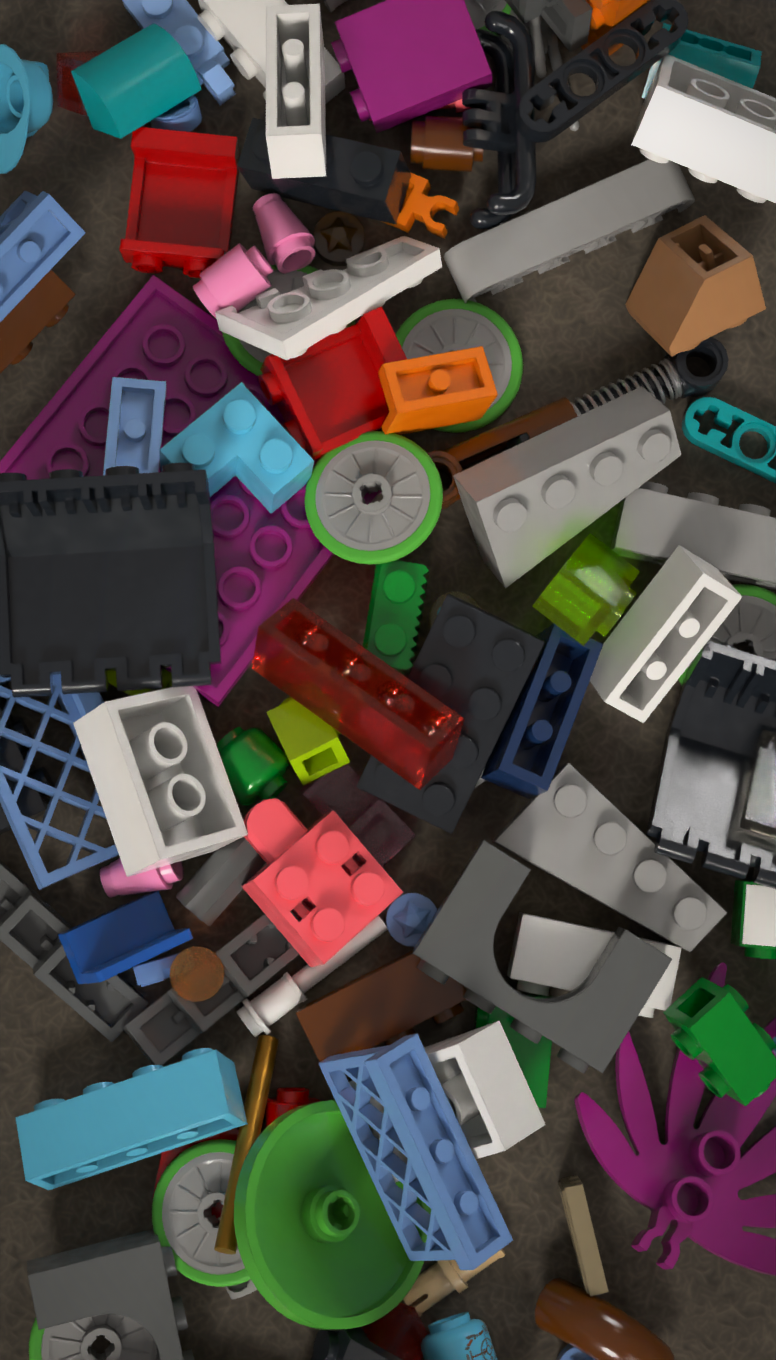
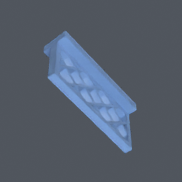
[0,191,86,322]
[0,674,119,890]
[318,1034,513,1270]

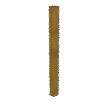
[214,1035,279,1254]

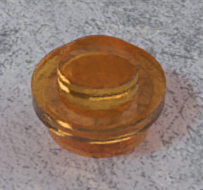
[169,947,224,1002]

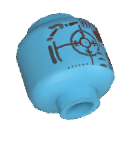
[421,1312,498,1360]

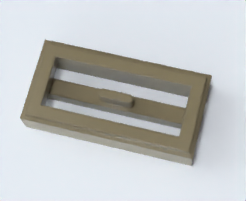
[558,1175,609,1297]

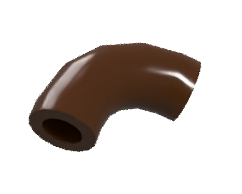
[535,1277,674,1360]

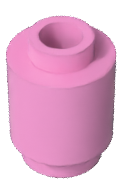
[192,243,273,318]

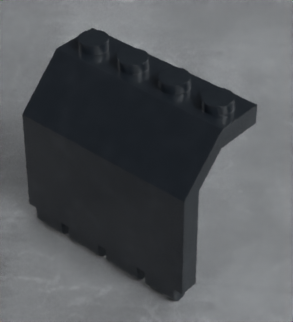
[0,463,222,698]
[646,641,776,889]

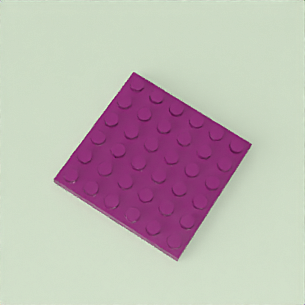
[0,275,382,707]

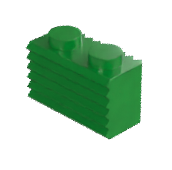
[360,560,429,675]

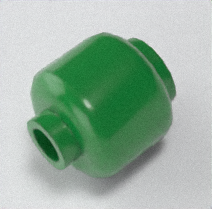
[217,726,289,805]

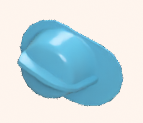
[0,44,53,174]

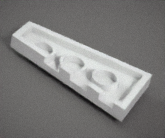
[215,236,442,360]

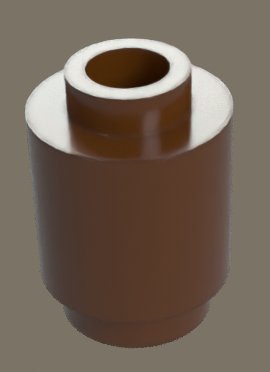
[410,116,484,172]

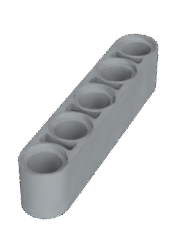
[443,159,695,303]

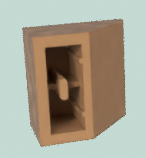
[625,215,766,357]

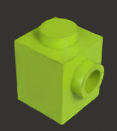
[266,689,350,786]

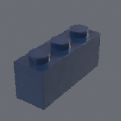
[481,622,603,799]

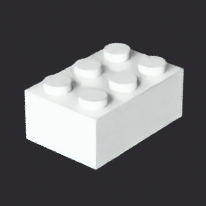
[632,54,776,203]
[73,686,248,877]
[349,1021,546,1183]

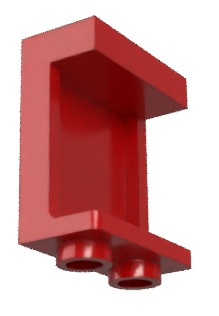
[119,127,241,279]
[258,306,407,460]

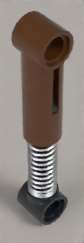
[427,337,729,510]

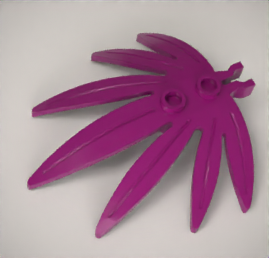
[574,962,776,1276]

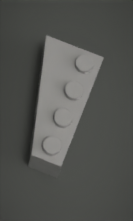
[453,386,681,588]
[492,763,727,952]

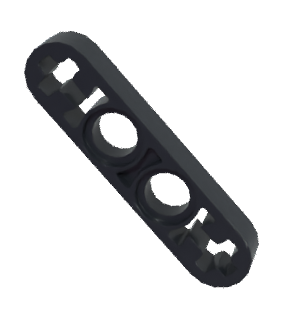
[515,0,688,143]

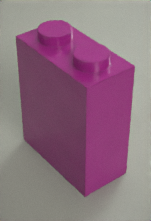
[331,0,492,133]

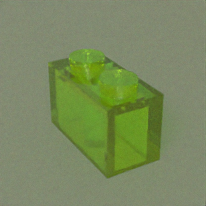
[532,533,640,646]

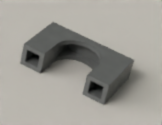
[413,840,672,1074]
[27,1229,194,1360]

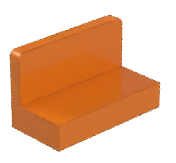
[378,346,498,435]

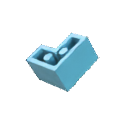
[159,382,314,514]

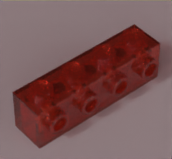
[252,598,465,790]

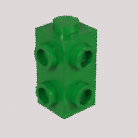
[663,977,776,1106]

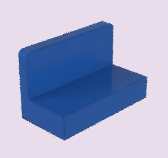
[58,891,193,984]

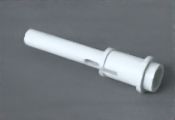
[236,915,388,1037]

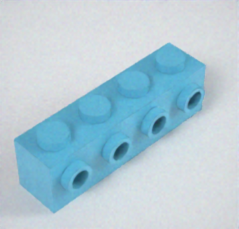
[16,1048,248,1190]

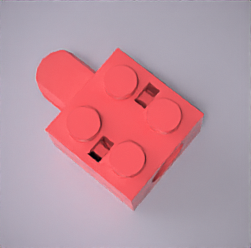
[241,798,403,967]

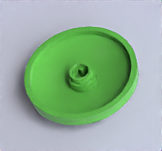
[234,1100,431,1330]

